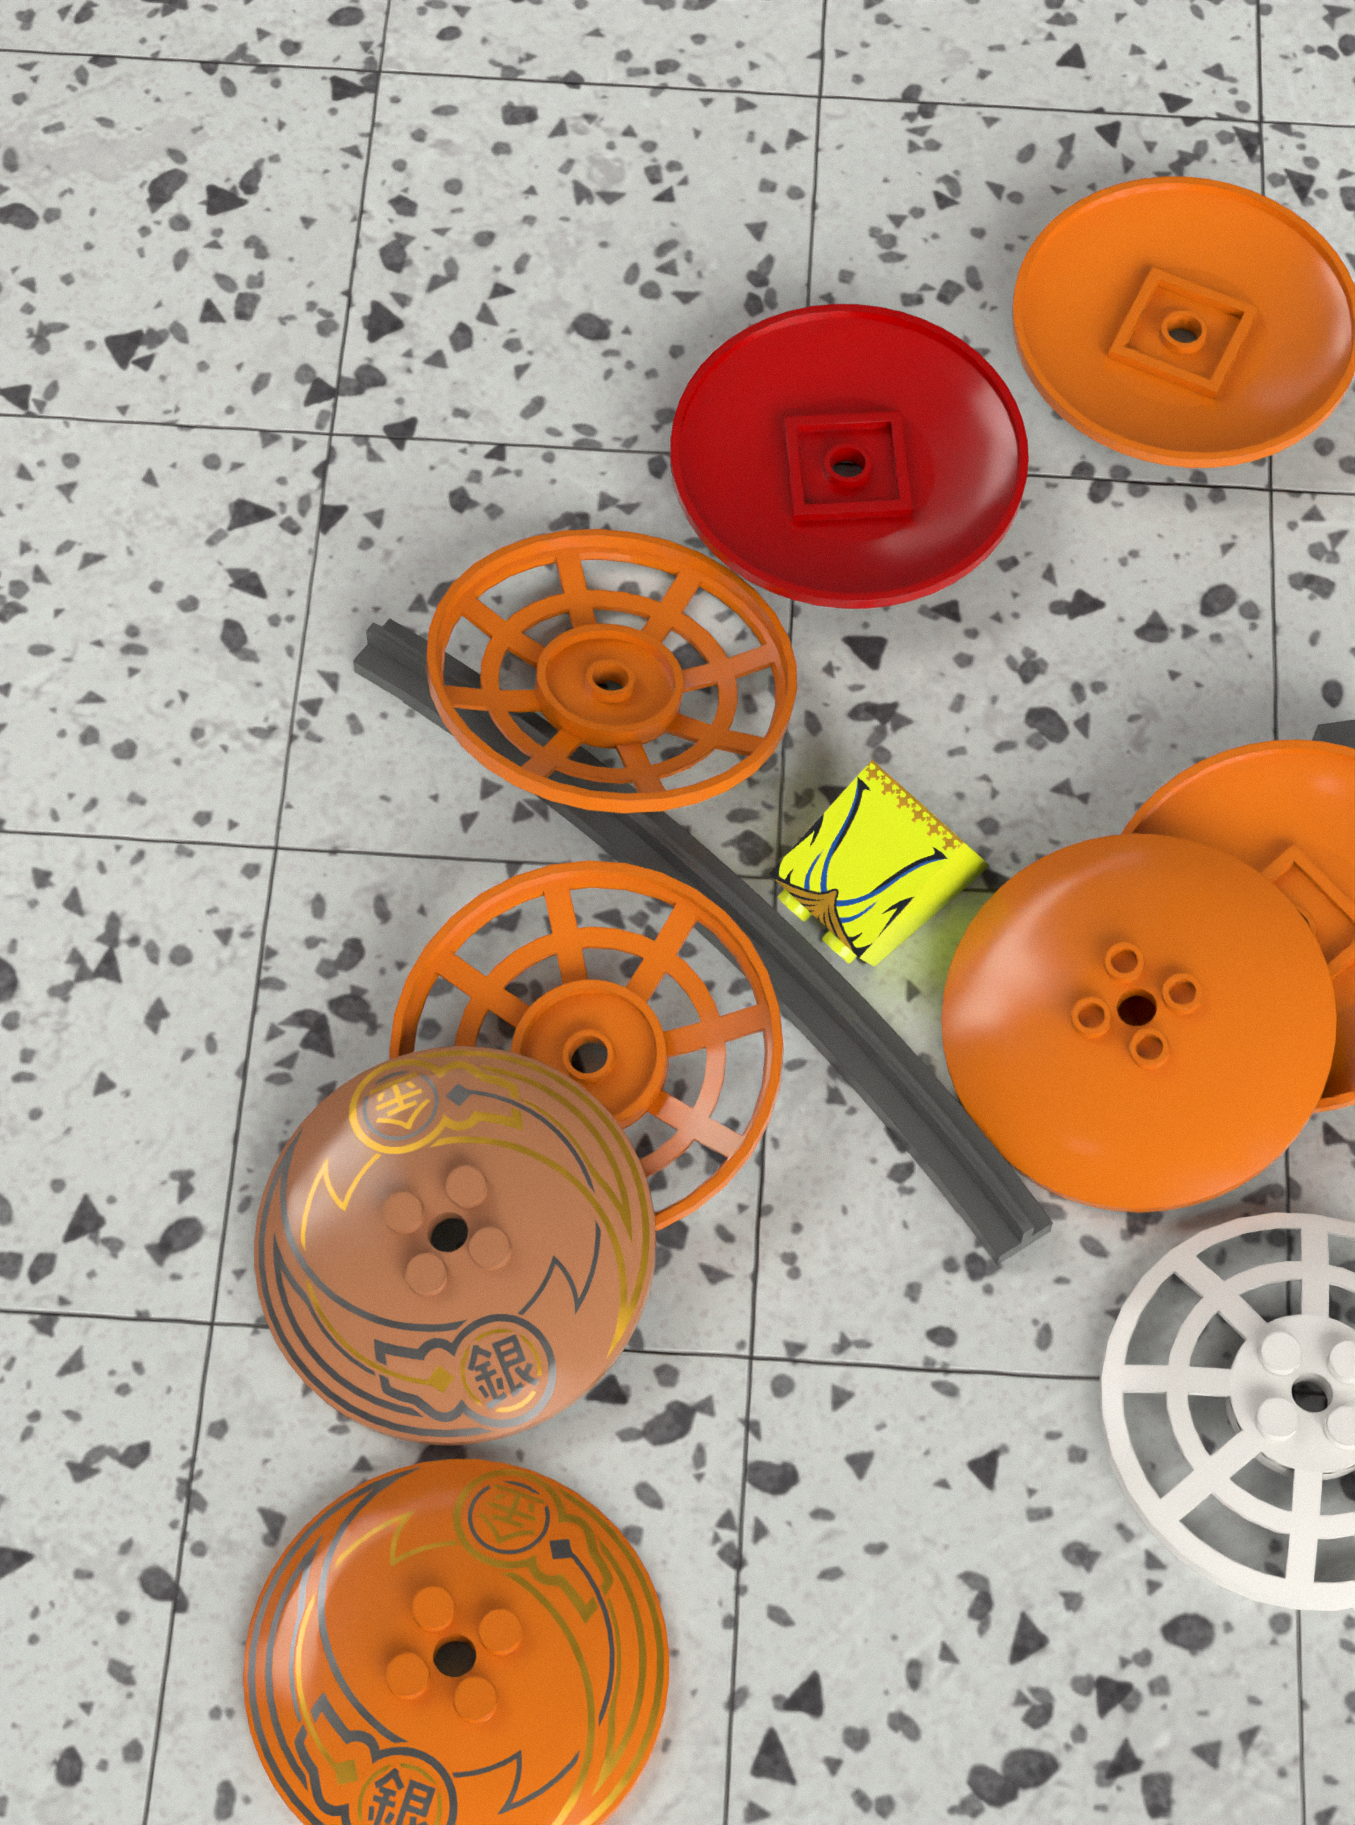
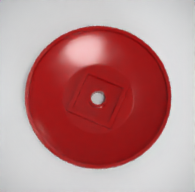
[670,304,1029,609]

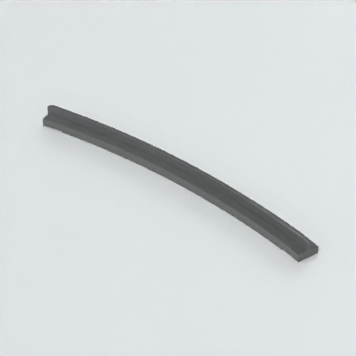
[353,618,1053,1265]

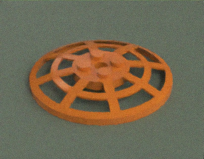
[425,529,797,813]
[389,860,784,1231]

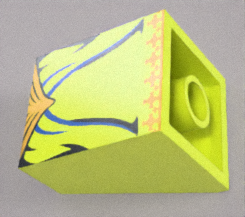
[769,760,989,967]

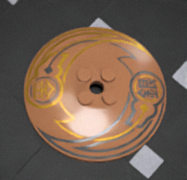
[254,1046,657,1446]

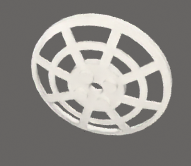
[1099,1212,1355,1611]

